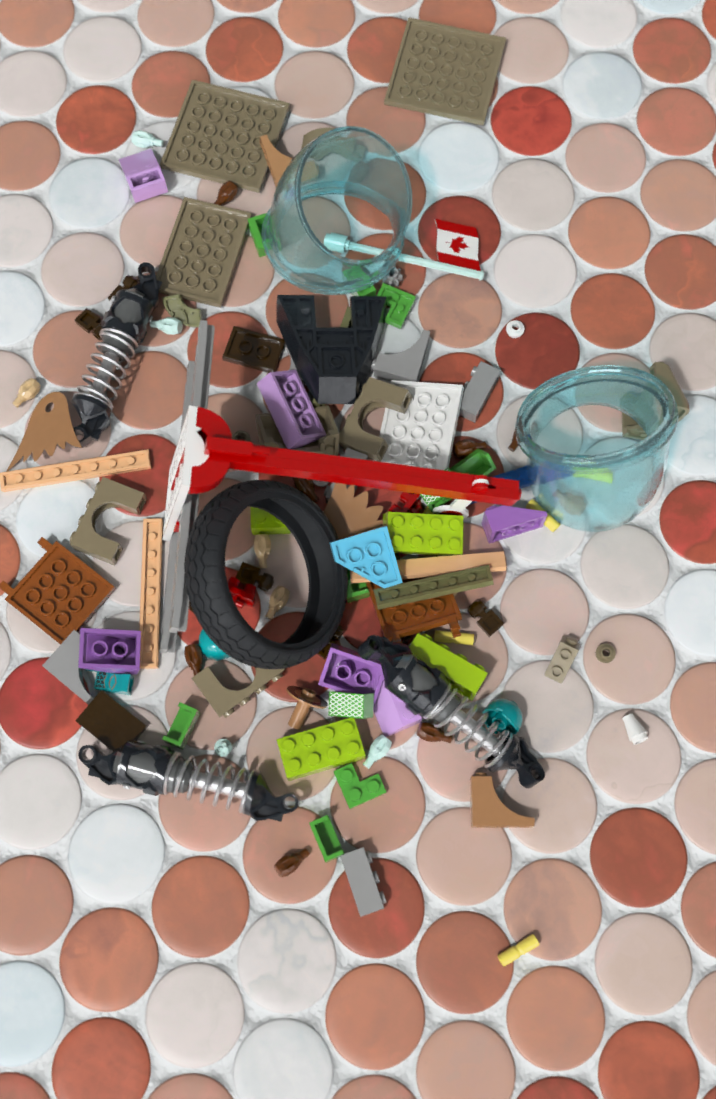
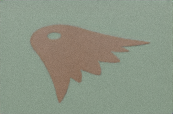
[6,392,81,472]
[324,483,383,539]

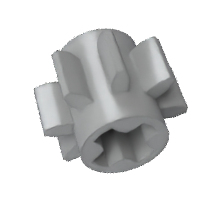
[380,265,403,287]

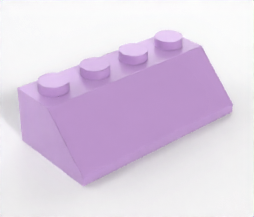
[257,370,326,449]
[373,660,422,737]

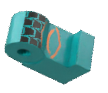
[94,672,134,695]

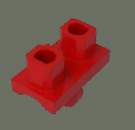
[389,492,422,513]
[227,577,256,609]

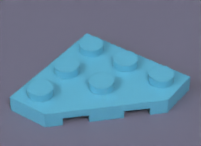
[329,526,403,588]

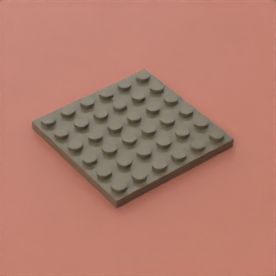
[384,17,506,126]
[160,80,290,193]

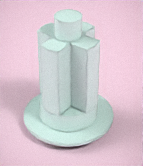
[214,739,232,757]

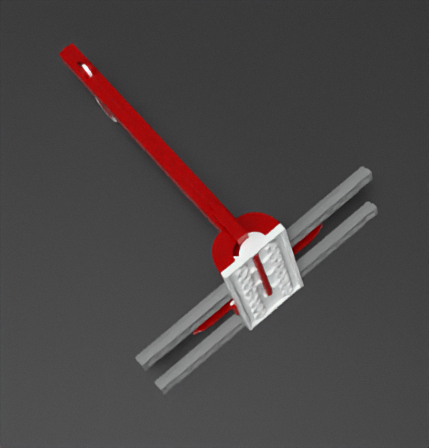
[159,320,521,653]

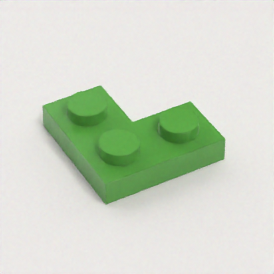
[377,283,416,329]
[333,763,387,809]

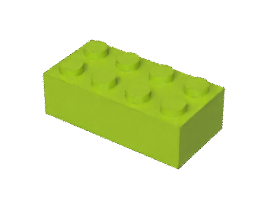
[383,512,463,556]
[409,633,488,701]
[276,718,366,781]

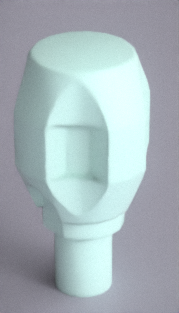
[132,130,163,148]
[150,317,183,335]
[363,735,392,769]

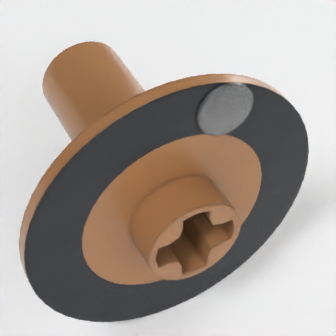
[287,686,328,730]

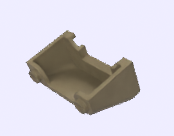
[621,362,690,441]
[256,406,339,456]

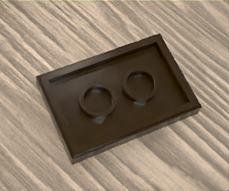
[222,326,285,373]
[76,690,147,752]

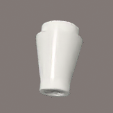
[622,713,648,745]

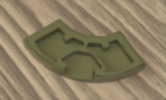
[162,294,203,328]

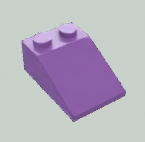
[481,505,547,544]
[78,628,141,675]
[318,643,384,704]

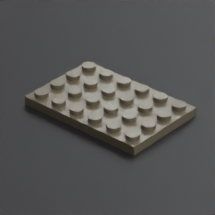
[156,197,252,308]

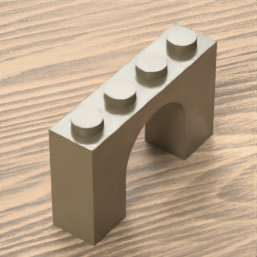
[339,377,413,462]
[70,477,147,566]
[192,667,285,718]

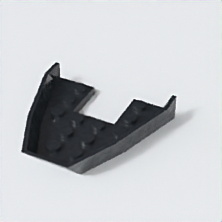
[276,295,386,404]

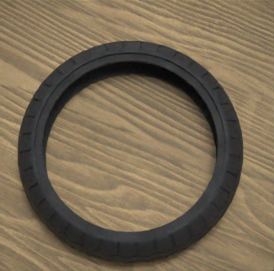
[184,480,348,669]

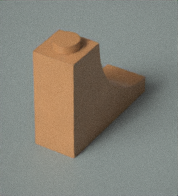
[259,135,319,190]
[470,773,535,828]

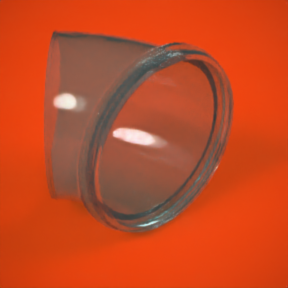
[262,126,412,295]
[515,365,678,532]

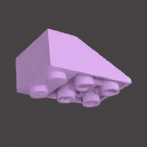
[118,149,168,203]

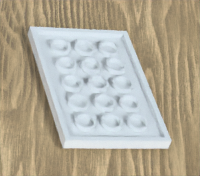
[374,380,464,470]

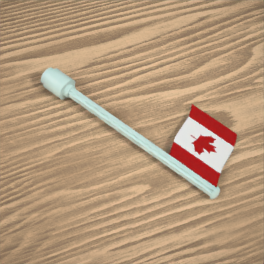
[324,219,484,281]

